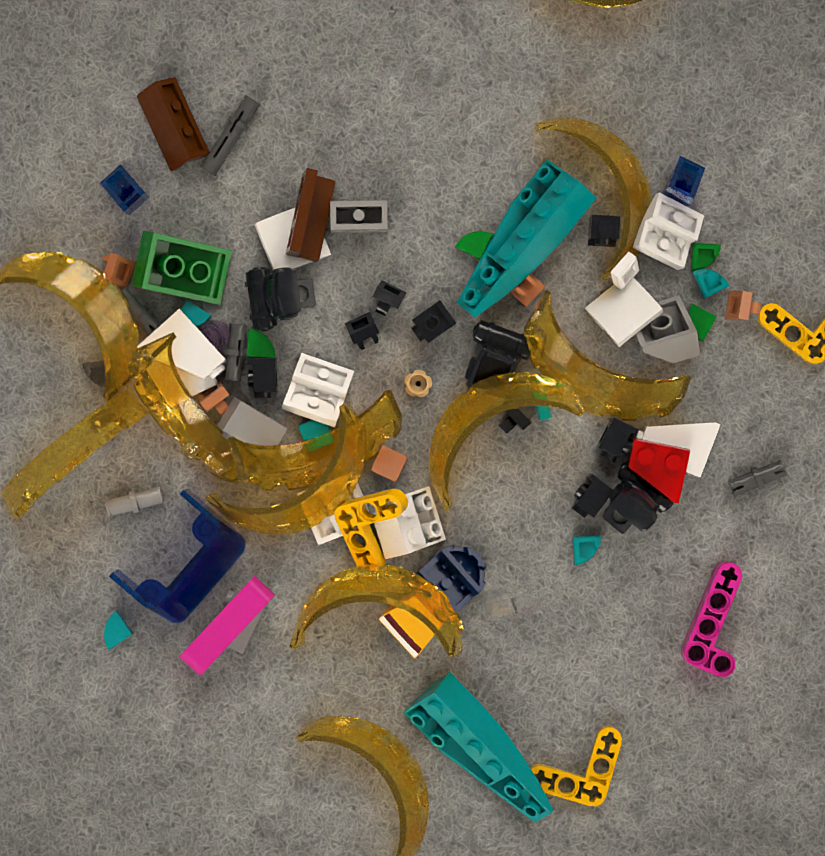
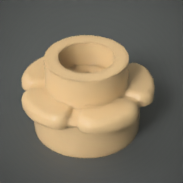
[404,370,432,397]

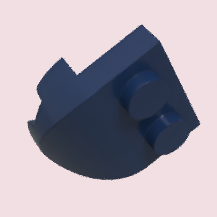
[415,545,486,616]

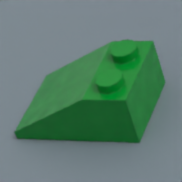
[131,231,232,305]

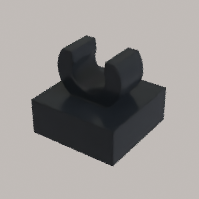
[373,280,407,316]
[345,312,379,350]
[499,402,531,433]

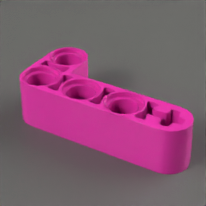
[681,561,742,677]
[179,576,275,676]

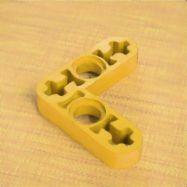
[757,303,825,364]
[334,489,408,578]
[530,726,622,807]

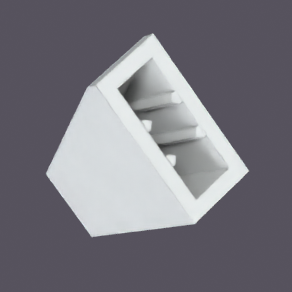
[137,309,226,380]
[632,422,721,477]

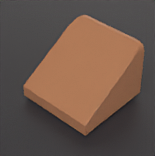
[371,445,408,482]

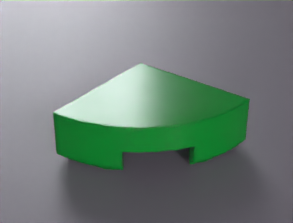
[455,231,492,260]
[690,243,721,271]
[688,303,716,342]
[247,329,276,358]

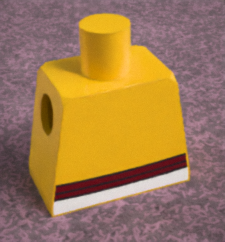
[379,589,449,659]

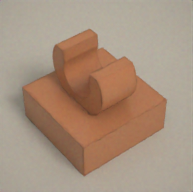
[98,253,135,288]
[509,274,545,307]
[725,291,761,321]
[198,380,229,416]

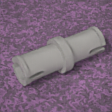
[105,486,164,517]

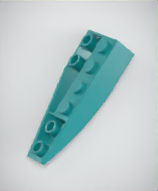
[456,159,597,318]
[403,672,553,823]

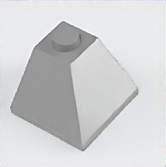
[635,295,701,363]

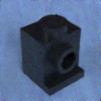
[588,215,620,247]
[411,300,456,343]
[247,358,278,398]
[596,417,639,462]
[572,473,613,518]

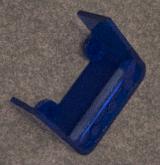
[109,489,246,623]

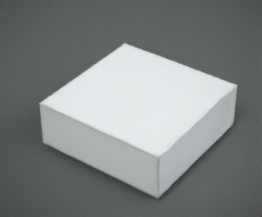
[611,252,639,290]

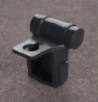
[245,267,316,332]
[465,320,536,399]
[602,460,674,534]

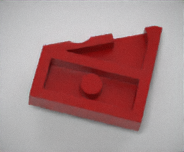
[628,438,690,504]

